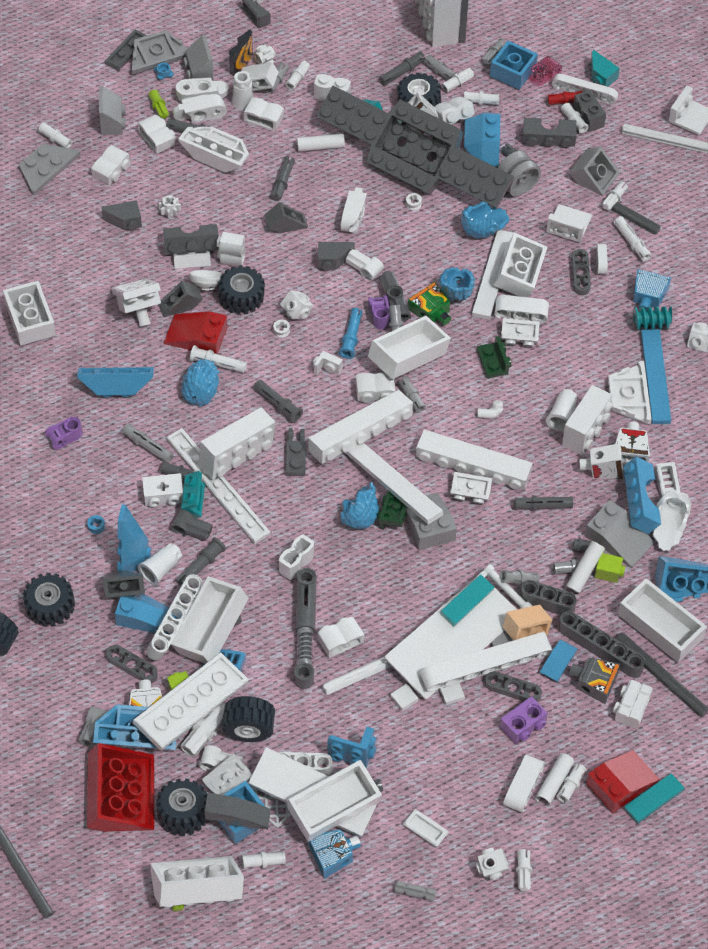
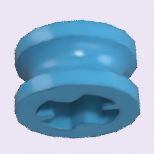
[87,515,105,534]

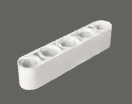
[146,574,203,660]

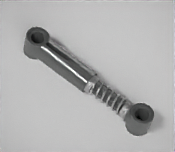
[294,568,317,689]

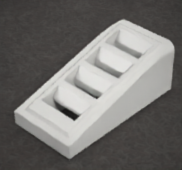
[654,462,681,497]

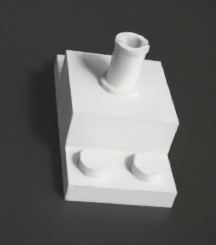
[111,278,161,326]

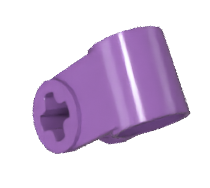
[368,295,390,330]
[45,417,83,450]

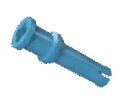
[339,308,363,359]

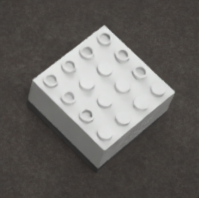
[415,0,469,47]

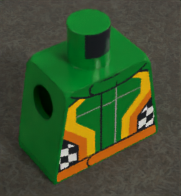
[408,282,451,325]

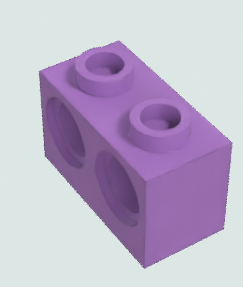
[500,696,548,744]

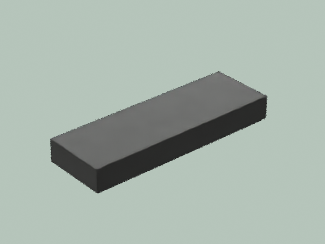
[105,29,147,71]

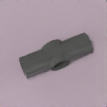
[379,270,411,322]

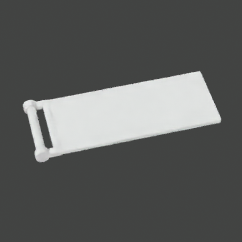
[385,564,532,700]

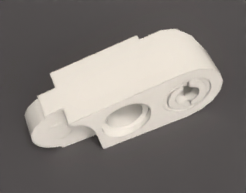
[176,78,229,103]
[172,94,227,123]
[341,187,367,233]

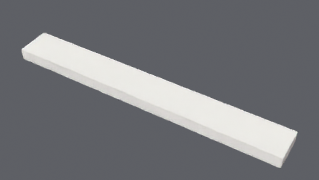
[166,428,271,544]
[344,443,443,525]

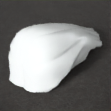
[653,490,691,552]

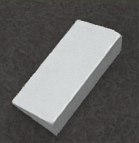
[173,251,211,269]

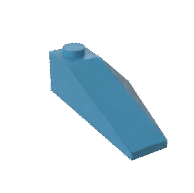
[117,504,152,572]
[655,556,708,602]
[115,594,184,635]

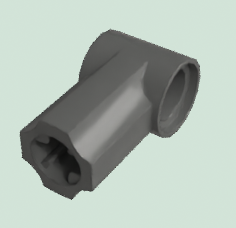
[171,510,213,541]

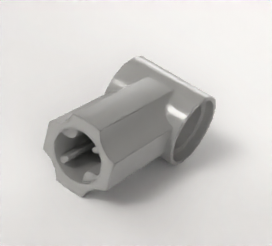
[79,706,108,748]

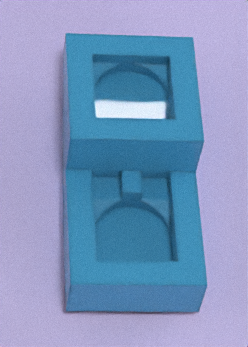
[540,640,578,682]

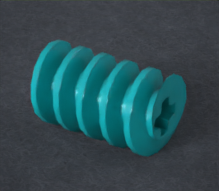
[633,306,672,330]

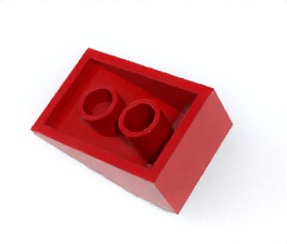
[164,311,228,354]
[586,750,660,814]

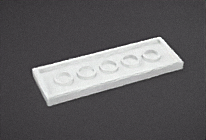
[133,653,249,751]
[248,747,377,838]

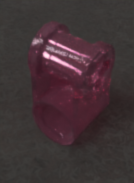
[530,56,562,86]

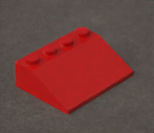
[87,743,154,832]

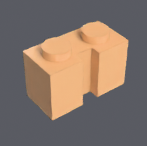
[503,605,552,641]

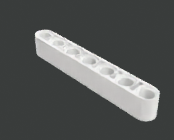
[420,632,553,691]

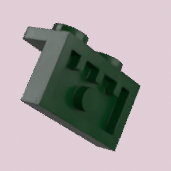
[477,336,512,379]
[377,491,408,530]

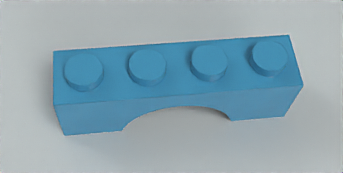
[623,456,661,534]

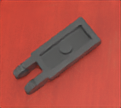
[286,428,306,476]

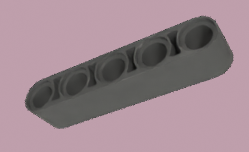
[559,611,645,678]

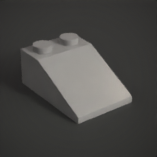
[406,493,457,550]
[585,500,655,568]

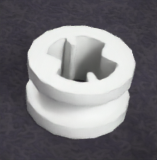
[406,193,422,210]
[273,320,290,338]

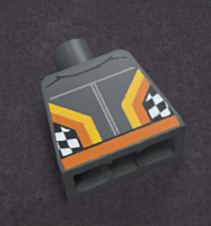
[569,658,620,704]

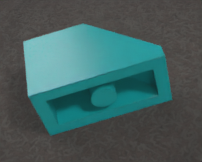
[590,50,620,87]

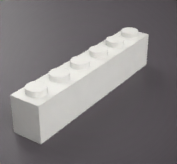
[308,390,413,464]
[416,430,533,490]

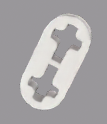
[596,244,608,274]

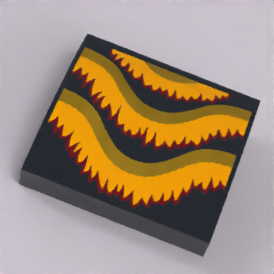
[229,30,253,76]

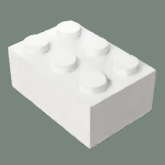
[494,233,547,297]
[3,281,56,346]
[562,385,613,455]

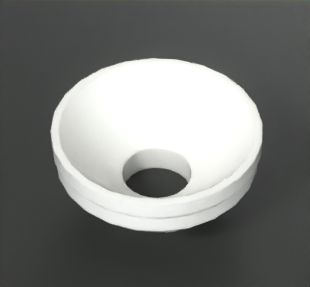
[190,270,222,291]

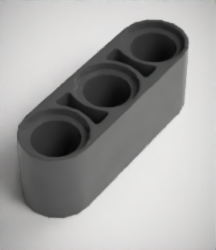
[520,580,577,615]

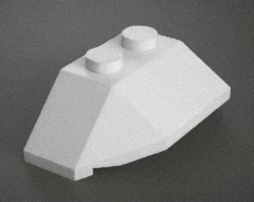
[178,127,249,172]

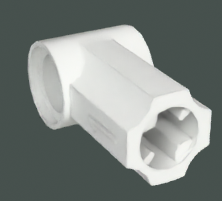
[346,249,384,281]
[199,745,243,771]

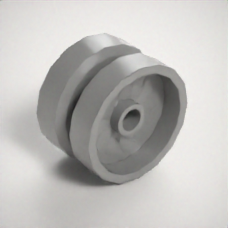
[498,151,541,197]

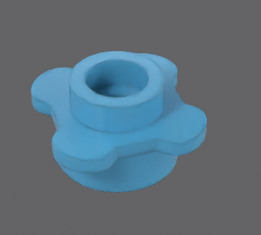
[154,63,174,80]

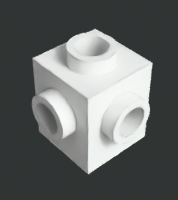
[280,290,314,320]
[476,848,510,880]

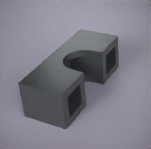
[522,118,576,148]
[163,224,219,255]

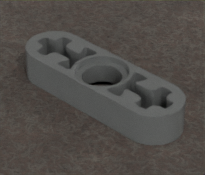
[572,249,591,295]
[106,645,158,684]
[485,671,542,702]

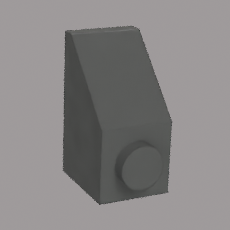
[101,200,142,230]
[265,202,308,233]
[318,242,355,271]
[159,281,203,317]
[103,571,145,598]

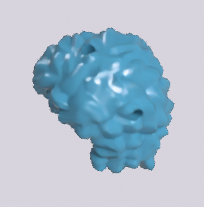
[461,201,510,239]
[438,267,476,301]
[181,359,220,407]
[340,482,379,529]

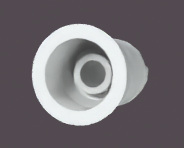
[231,71,254,110]
[546,389,577,432]
[138,543,182,586]

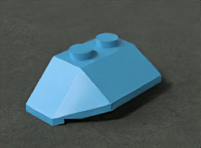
[464,112,501,168]
[77,367,154,397]
[93,704,176,750]

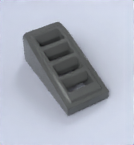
[242,0,271,29]

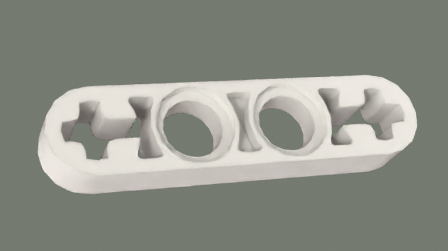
[552,74,618,105]

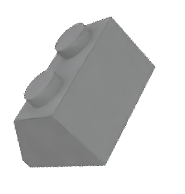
[183,35,214,81]
[99,86,126,135]
[569,146,620,196]

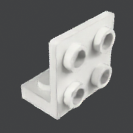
[668,85,708,135]
[546,204,592,243]

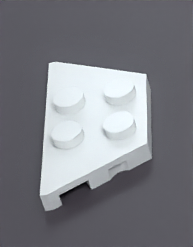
[608,361,652,424]

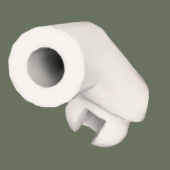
[477,400,504,419]

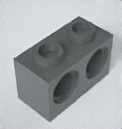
[573,90,606,132]

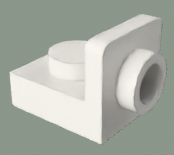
[313,351,343,375]

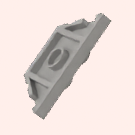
[132,30,187,74]
[19,144,80,195]

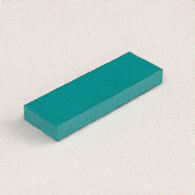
[440,574,495,627]
[624,773,685,824]

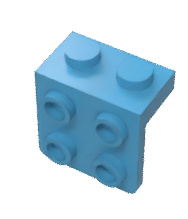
[327,726,377,768]

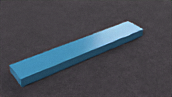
[641,329,671,424]

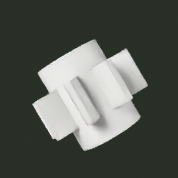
[254,44,276,64]
[158,195,181,218]

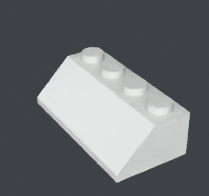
[150,856,244,907]

